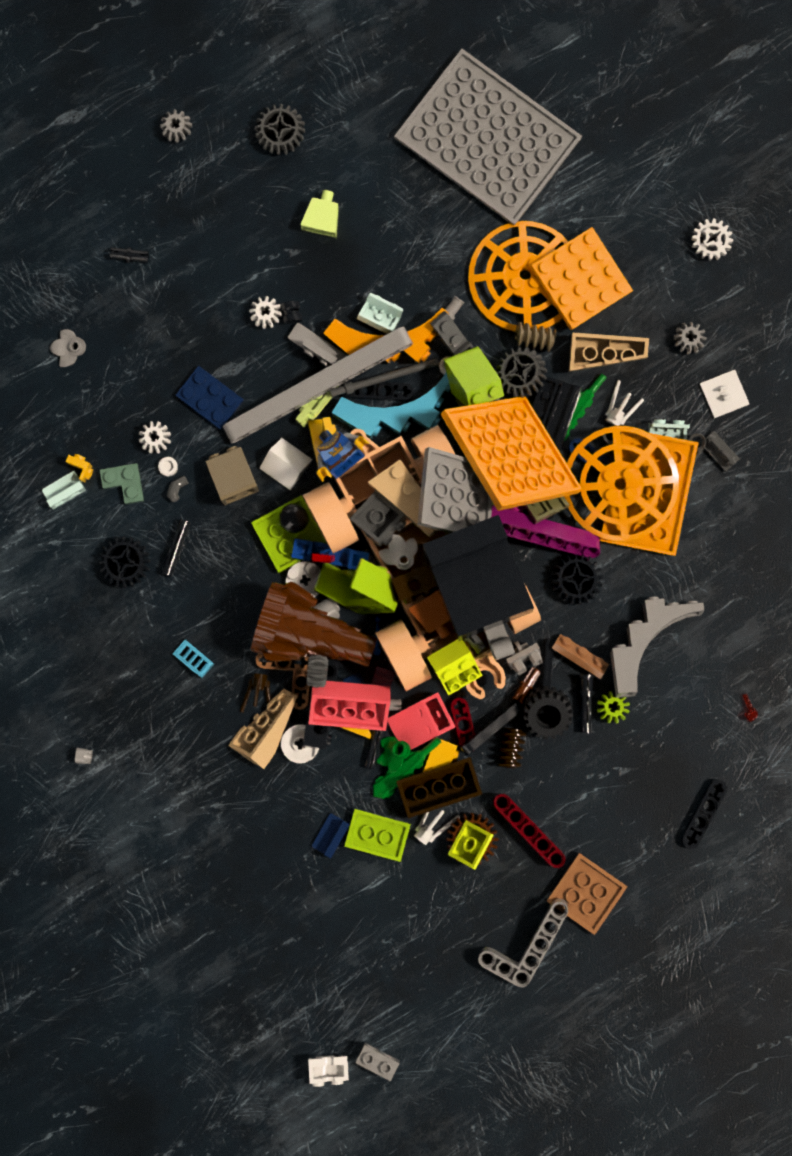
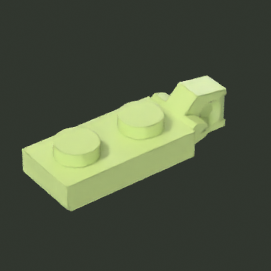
[295,387,338,427]

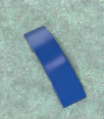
[292,538,370,570]

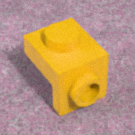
[66,454,93,483]

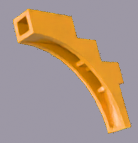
[323,308,449,363]

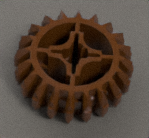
[446,813,499,865]

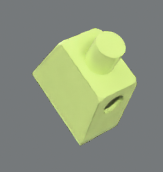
[301,190,339,238]

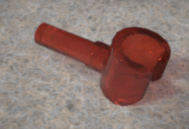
[743,694,758,722]

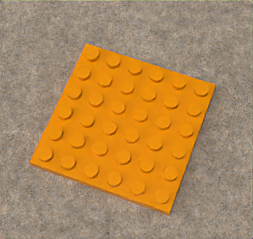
[441,396,582,511]

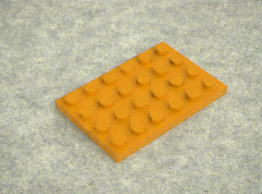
[600,432,699,556]

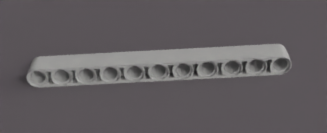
[222,326,413,444]

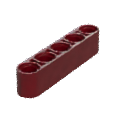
[493,794,565,868]

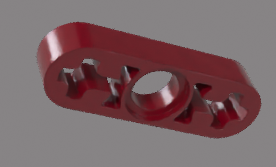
[451,698,475,747]

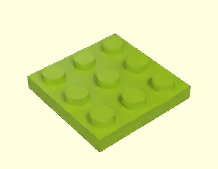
[251,495,327,573]

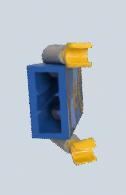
[317,430,369,482]

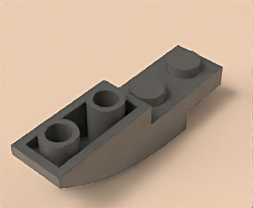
[430,311,474,356]

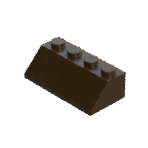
[396,757,482,818]

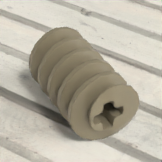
[515,322,556,352]

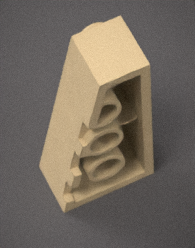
[368,460,439,537]

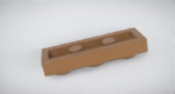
[552,634,609,679]

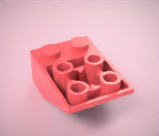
[387,692,455,751]

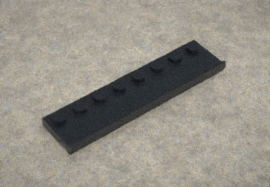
[523,376,582,515]

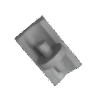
[506,641,543,675]

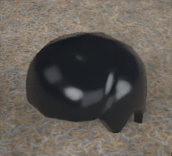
[279,503,308,534]

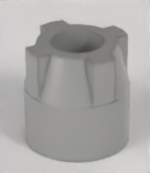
[75,748,93,764]

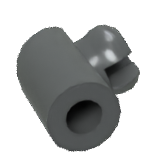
[166,475,189,502]

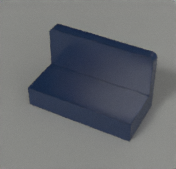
[312,813,350,859]

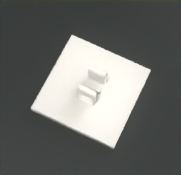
[700,370,749,419]

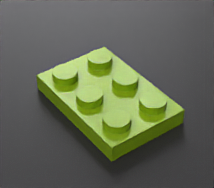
[344,809,411,862]

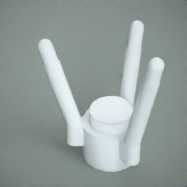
[605,380,644,426]
[414,810,460,845]

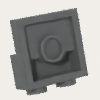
[350,490,406,547]

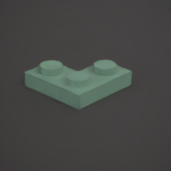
[100,463,144,505]

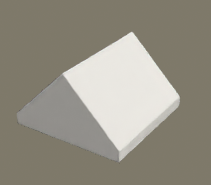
[260,438,313,491]

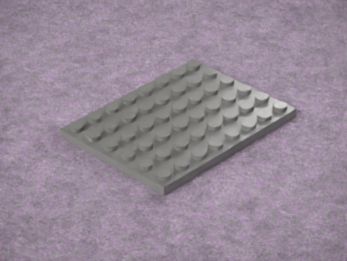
[394,49,582,225]

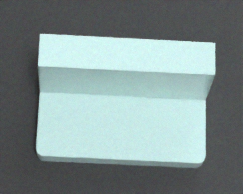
[42,471,86,510]

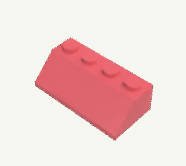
[309,681,390,731]

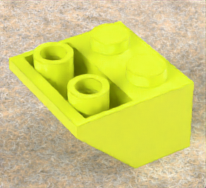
[427,639,483,695]

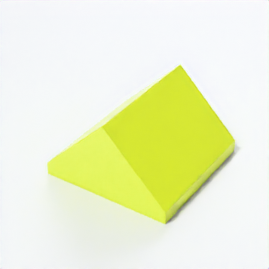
[448,820,493,870]

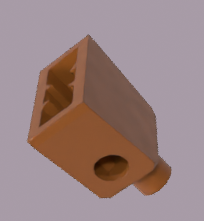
[408,591,452,639]

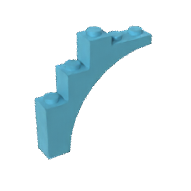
[332,373,450,439]

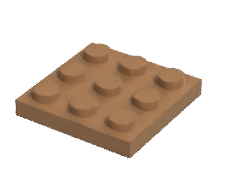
[546,853,628,935]

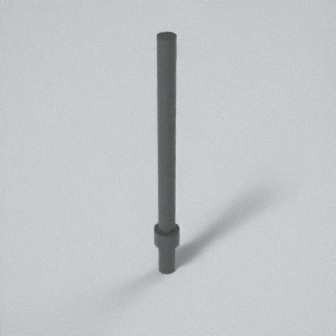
[330,358,439,397]

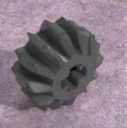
[306,654,328,688]

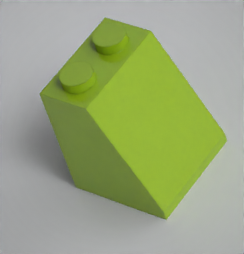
[444,346,504,406]

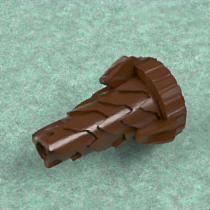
[251,581,377,667]

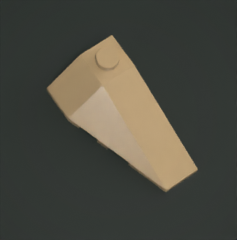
[228,689,297,769]

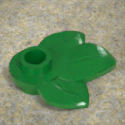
[377,737,411,773]

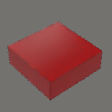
[312,553,335,563]

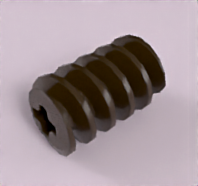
[497,727,527,769]

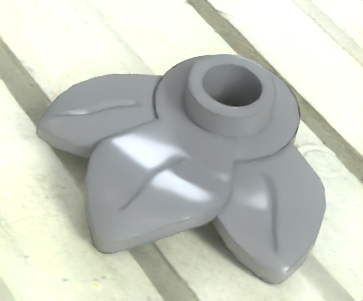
[50,329,86,367]

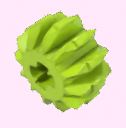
[597,691,630,724]

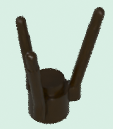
[240,673,271,713]

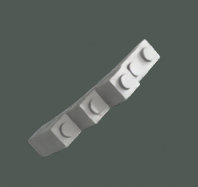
[610,597,704,698]

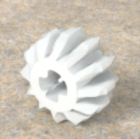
[249,296,282,329]
[139,421,171,454]

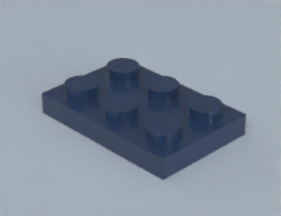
[175,366,244,430]

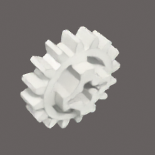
[691,218,733,261]

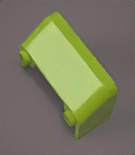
[313,558,397,614]

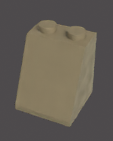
[205,446,259,506]

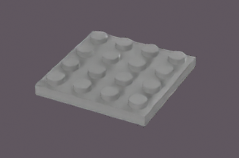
[417,447,493,533]

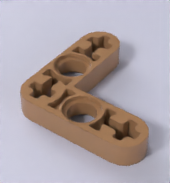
[256,653,310,710]

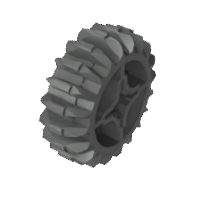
[255,104,305,155]
[496,347,547,398]

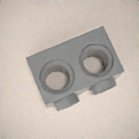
[356,1043,400,1081]

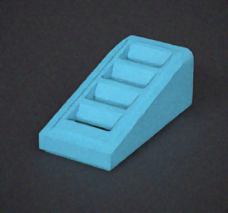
[173,640,214,678]

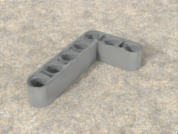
[478,898,568,987]

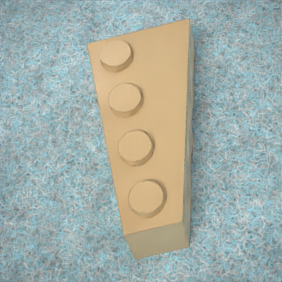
[568,333,649,372]

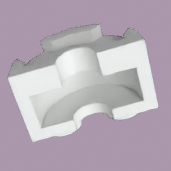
[308,1055,349,1087]

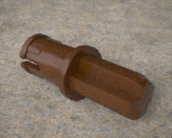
[512,667,540,704]

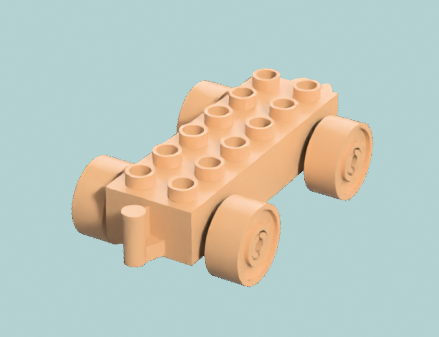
[303,425,541,700]

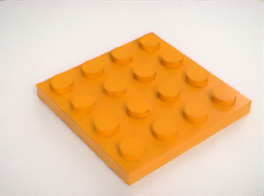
[530,227,633,330]

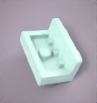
[357,293,403,334]
[648,419,690,440]

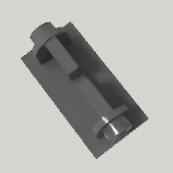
[700,431,740,472]

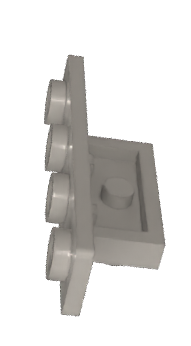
[288,323,348,368]

